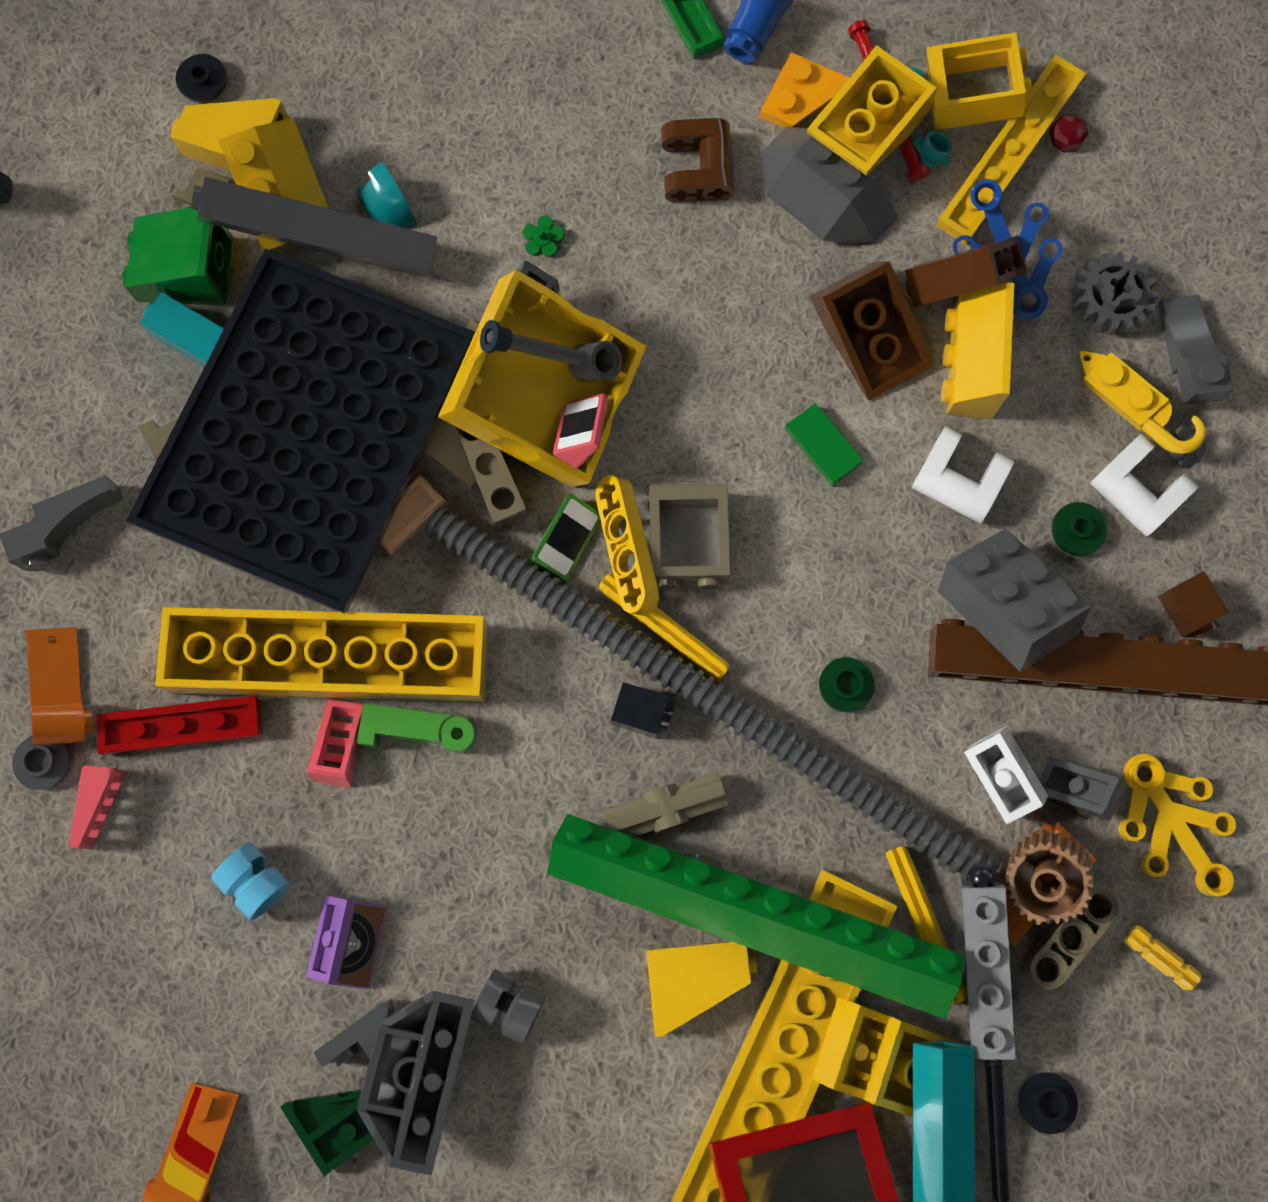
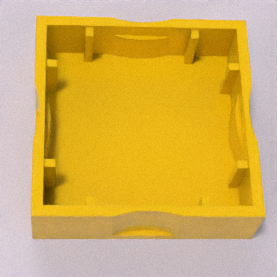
[438,269,647,487]

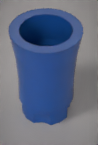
[724,0,793,65]

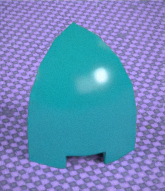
[357,161,417,229]

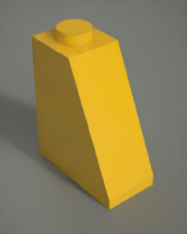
[171,98,289,171]
[646,941,757,1037]

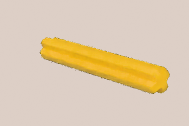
[599,572,730,681]
[886,846,968,1005]

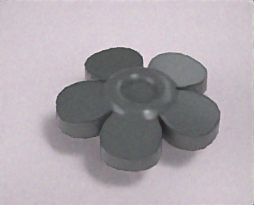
[1169,425,1206,468]

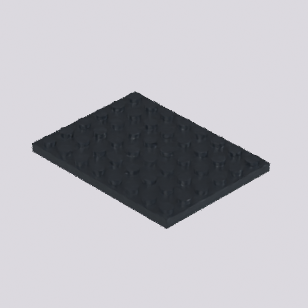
[126,248,475,613]

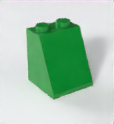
[122,207,233,306]

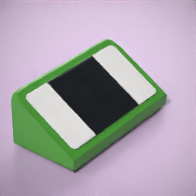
[531,493,601,583]

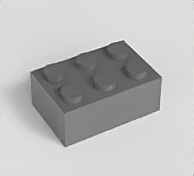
[938,528,1091,672]

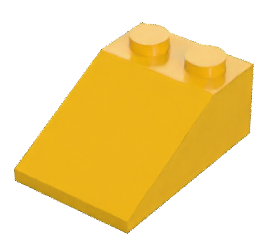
[807,45,937,176]

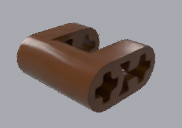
[661,118,735,203]

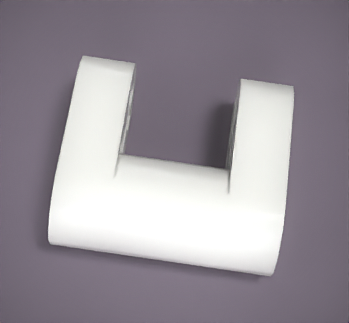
[911,425,1014,524]
[1089,433,1199,537]

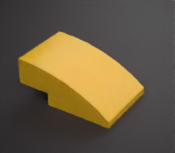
[811,997,957,1117]

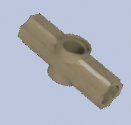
[603,772,729,837]

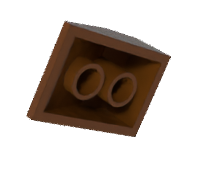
[810,261,935,400]

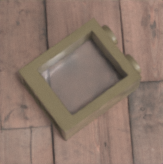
[649,484,730,591]

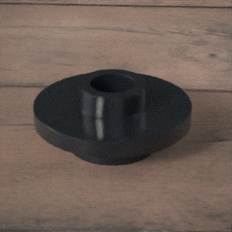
[176,54,228,103]
[1018,1072,1078,1134]

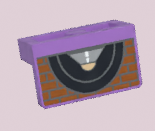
[306,895,387,989]

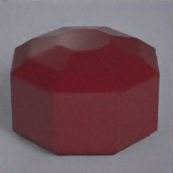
[1049,113,1089,153]

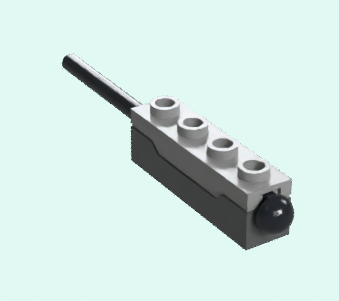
[961,863,1016,1202]

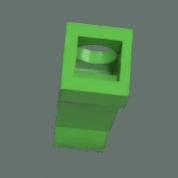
[357,703,476,754]

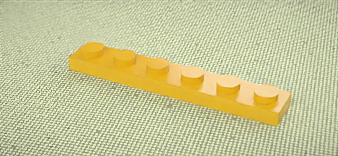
[936,54,1086,246]

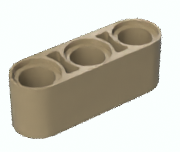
[1021,887,1120,989]

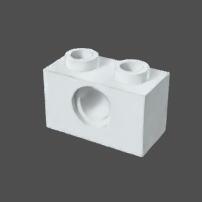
[964,726,1048,824]

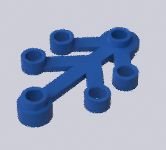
[953,179,1063,320]

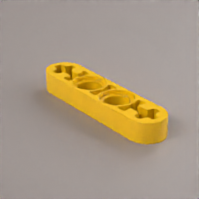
[595,475,659,616]

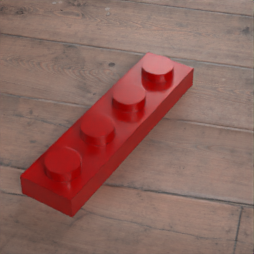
[96,695,262,756]

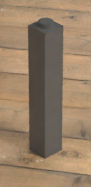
[190,177,437,277]

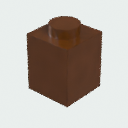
[1158,571,1229,638]

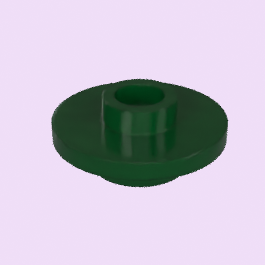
[1051,502,1107,556]
[819,657,875,713]

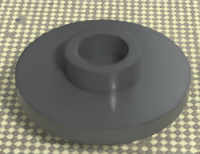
[12,736,71,790]

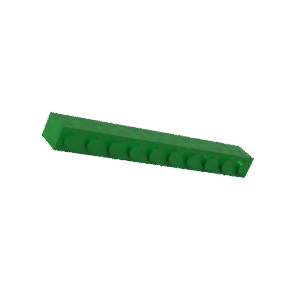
[547,814,966,1019]

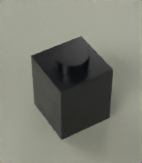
[611,682,674,739]

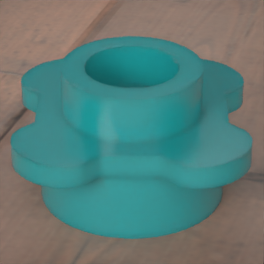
[913,131,952,168]

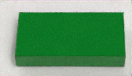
[661,0,726,59]
[784,403,863,486]

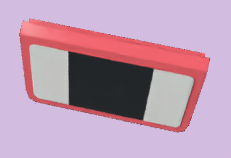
[553,393,608,469]

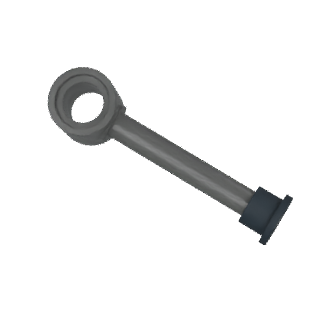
[480,320,622,382]

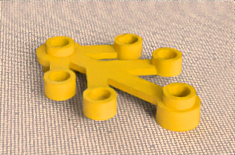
[1118,754,1236,897]

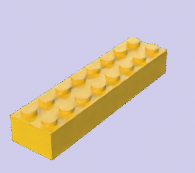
[155,607,489,702]

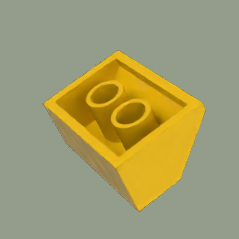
[218,118,328,251]
[941,282,1014,419]

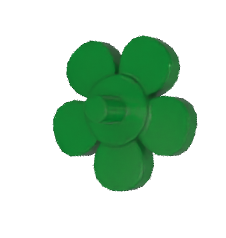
[522,216,565,258]

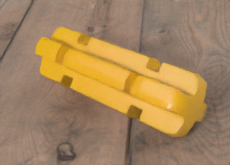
[1124,925,1202,991]

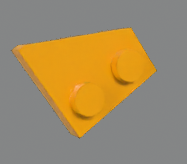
[760,52,849,128]

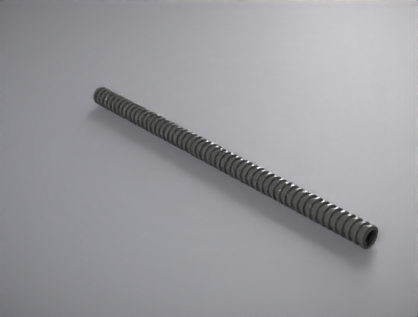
[426,507,1006,879]

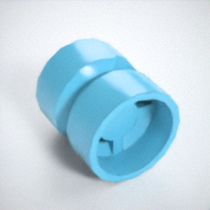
[211,842,291,921]

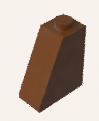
[905,235,1027,307]

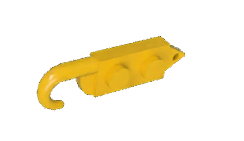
[1079,351,1206,455]

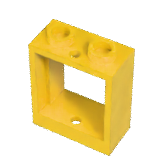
[927,32,1032,130]

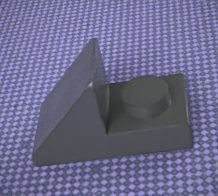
[1039,757,1127,821]
[313,1000,395,1067]

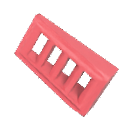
[307,698,363,788]
[69,765,126,850]

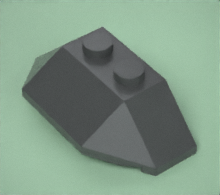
[762,127,898,244]
[357,991,475,1175]

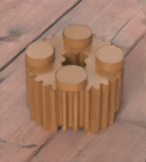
[1005,829,1094,925]

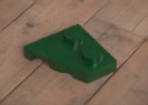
[280,1089,374,1176]

